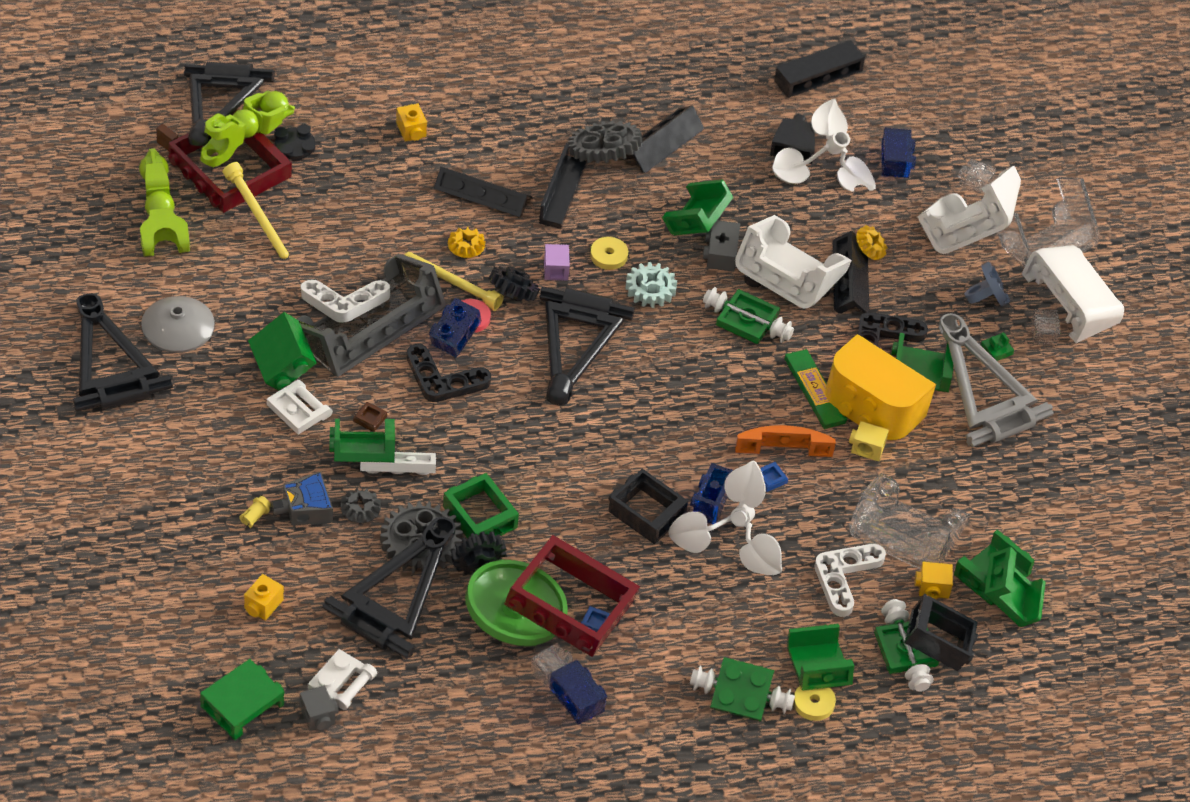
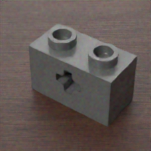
[703,220,741,272]

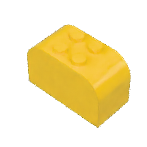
[825,334,936,440]

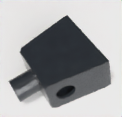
[770,114,815,164]

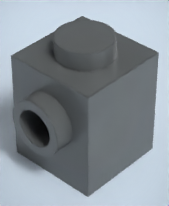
[300,685,339,731]

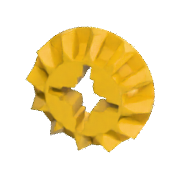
[856,225,888,260]
[448,227,486,258]

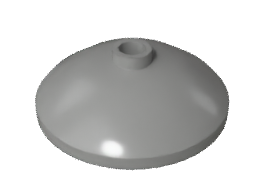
[141,296,215,353]

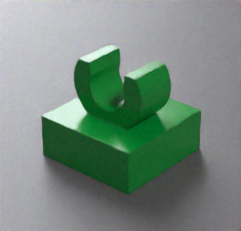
[981,332,1014,361]

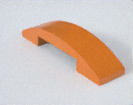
[735,425,836,457]

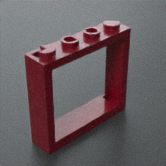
[168,109,292,213]
[504,535,640,657]

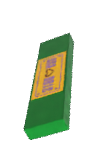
[784,349,847,430]

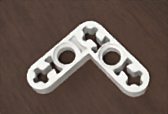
[301,280,390,323]
[815,544,886,617]

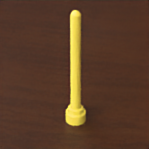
[222,162,289,259]
[404,252,504,311]

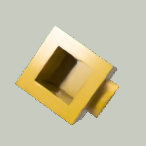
[396,103,427,141]
[914,562,953,599]
[244,574,284,621]

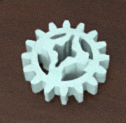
[625,262,677,308]

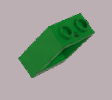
[443,473,519,539]

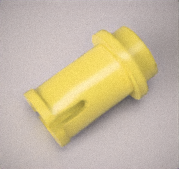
[239,496,271,528]

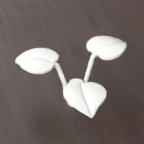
[772,99,876,192]
[668,460,782,575]

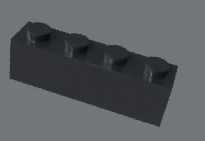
[774,40,865,98]

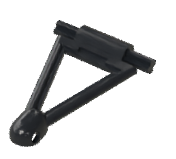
[184,62,275,146]
[539,287,635,405]
[73,293,173,412]
[322,517,456,659]

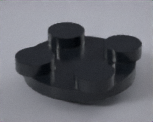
[274,124,316,160]

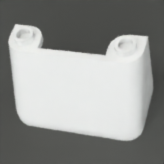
[917,166,1021,254]
[735,215,852,308]
[1022,245,1124,343]

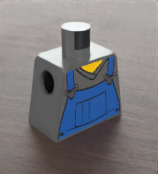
[271,472,333,526]

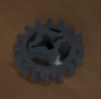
[488,266,540,302]
[451,531,507,575]

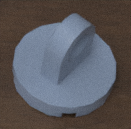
[964,261,1010,307]

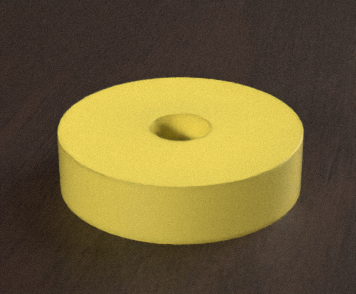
[590,237,628,270]
[793,686,836,721]

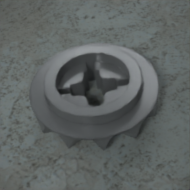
[341,488,381,523]

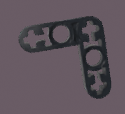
[857,312,928,347]
[407,344,491,402]

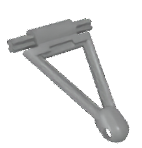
[939,313,1054,447]

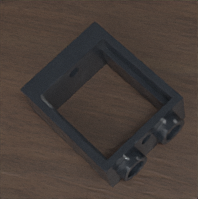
[608,468,688,545]
[904,594,978,671]

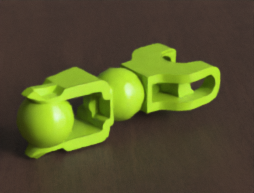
[200,91,295,167]
[139,148,190,257]

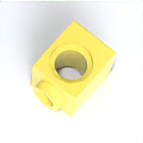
[849,421,889,461]

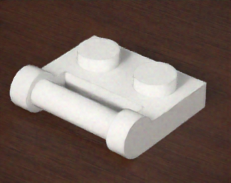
[267,380,333,435]
[308,649,377,711]

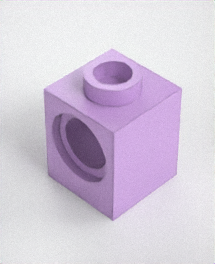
[544,244,570,281]

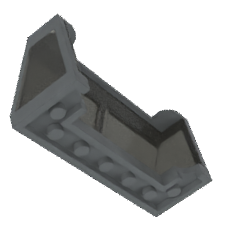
[296,253,446,377]

